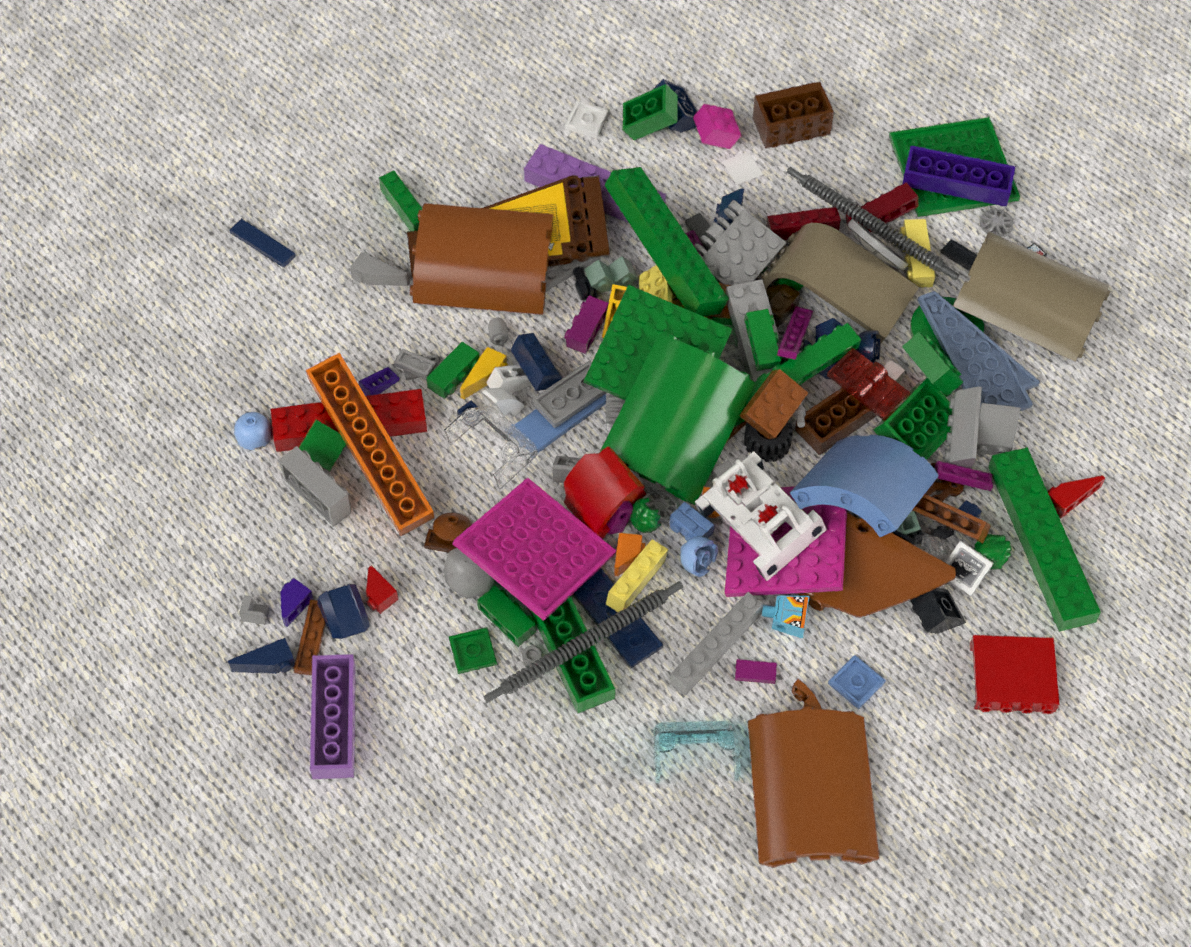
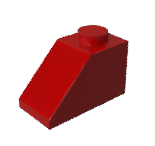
[366,565,399,614]

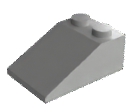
[977,403,1020,455]

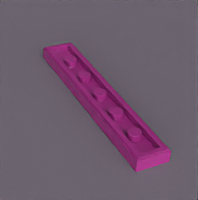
[777,306,813,360]

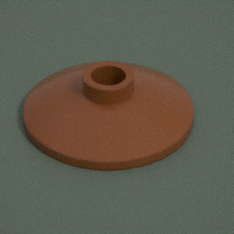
[433,512,472,541]

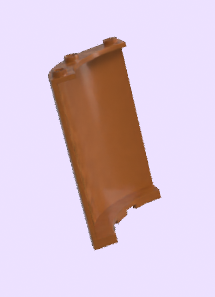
[410,203,553,315]
[748,707,879,868]

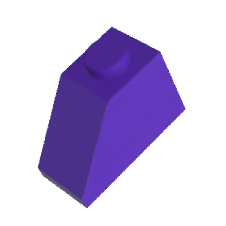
[280,578,314,627]

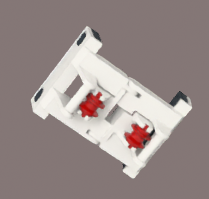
[695,452,827,581]

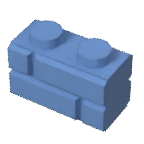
[669,502,715,541]

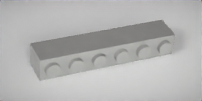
[670,592,763,696]

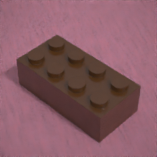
[795,380,879,455]

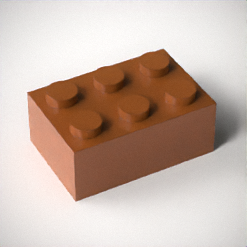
[739,369,808,439]

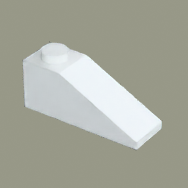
[486,365,532,394]

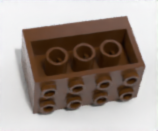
[752,81,834,149]

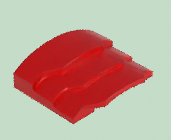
[564,446,645,539]

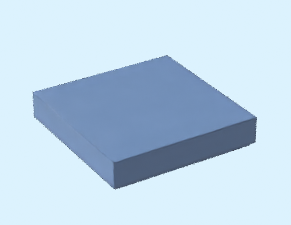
[828,655,886,709]

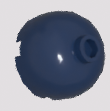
[851,330,881,368]

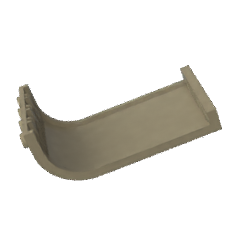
[760,223,919,343]

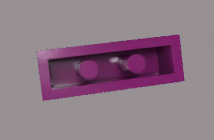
[564,296,609,354]

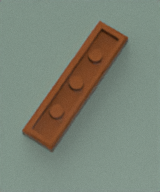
[293,599,326,676]

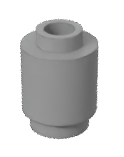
[488,317,508,345]

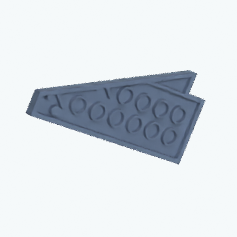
[917,291,1040,411]

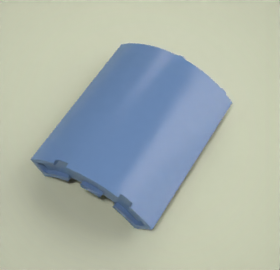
[790,435,939,537]

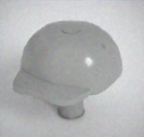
[443,548,497,599]

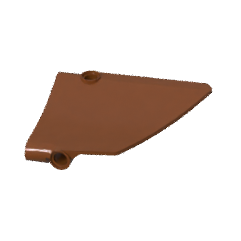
[795,512,956,618]

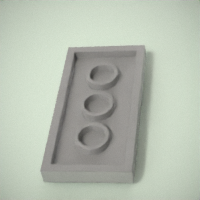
[531,360,606,428]

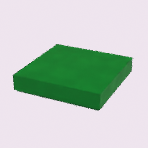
[299,419,346,472]
[448,627,497,674]

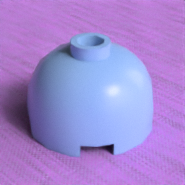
[234,412,273,450]
[680,536,718,577]

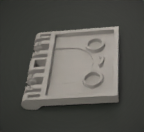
[694,200,786,288]

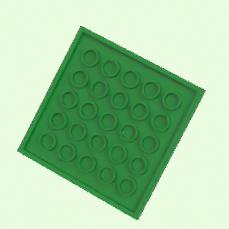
[889,117,1020,217]
[583,285,732,400]

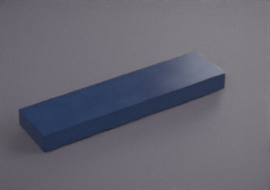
[230,218,296,268]

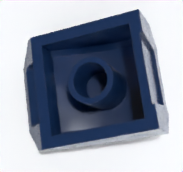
[317,584,370,639]

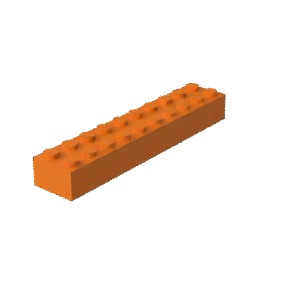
[306,352,434,537]

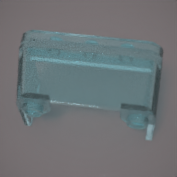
[653,720,741,783]

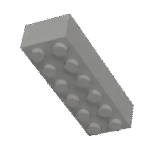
[725,279,786,382]

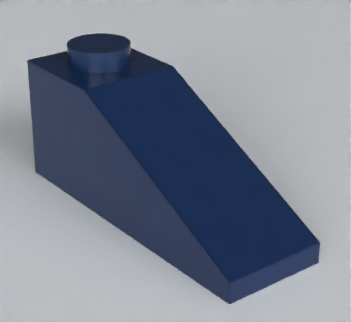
[228,638,295,674]

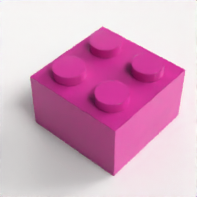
[693,103,741,149]

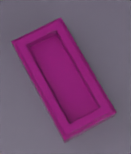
[735,659,777,684]

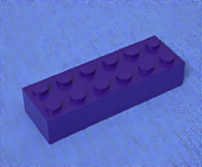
[902,145,1016,207]

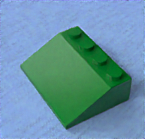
[873,378,952,460]

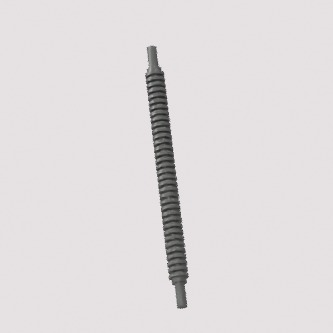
[786,167,960,280]
[483,581,684,703]

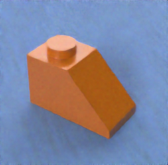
[614,533,646,576]

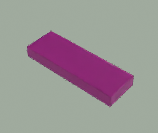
[935,461,993,491]

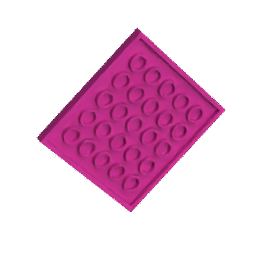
[453,478,616,621]
[724,486,847,597]

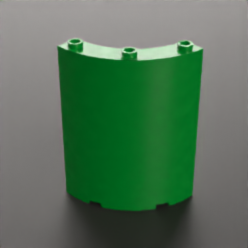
[599,334,755,505]

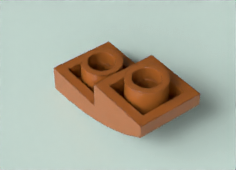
[792,679,822,709]

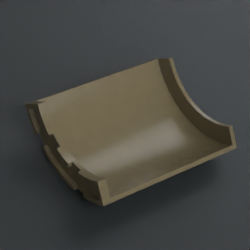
[953,232,1111,362]

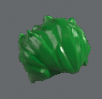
[974,534,1011,570]

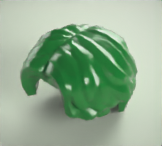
[630,497,661,533]

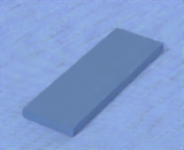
[507,394,606,458]

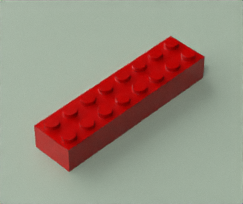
[271,389,427,452]

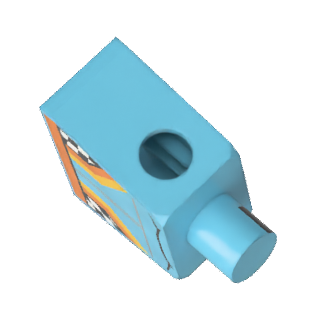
[762,596,809,638]

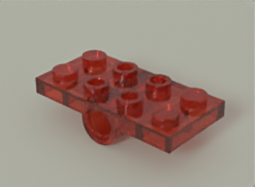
[827,348,910,421]

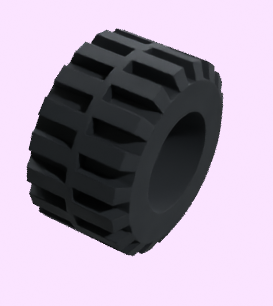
[744,420,793,462]

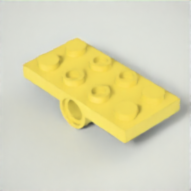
[639,265,677,303]

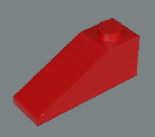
[1048,475,1105,518]

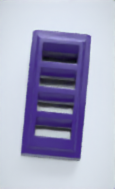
[358,367,400,396]

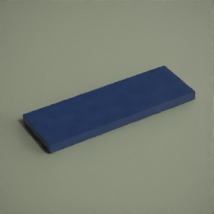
[572,568,664,668]

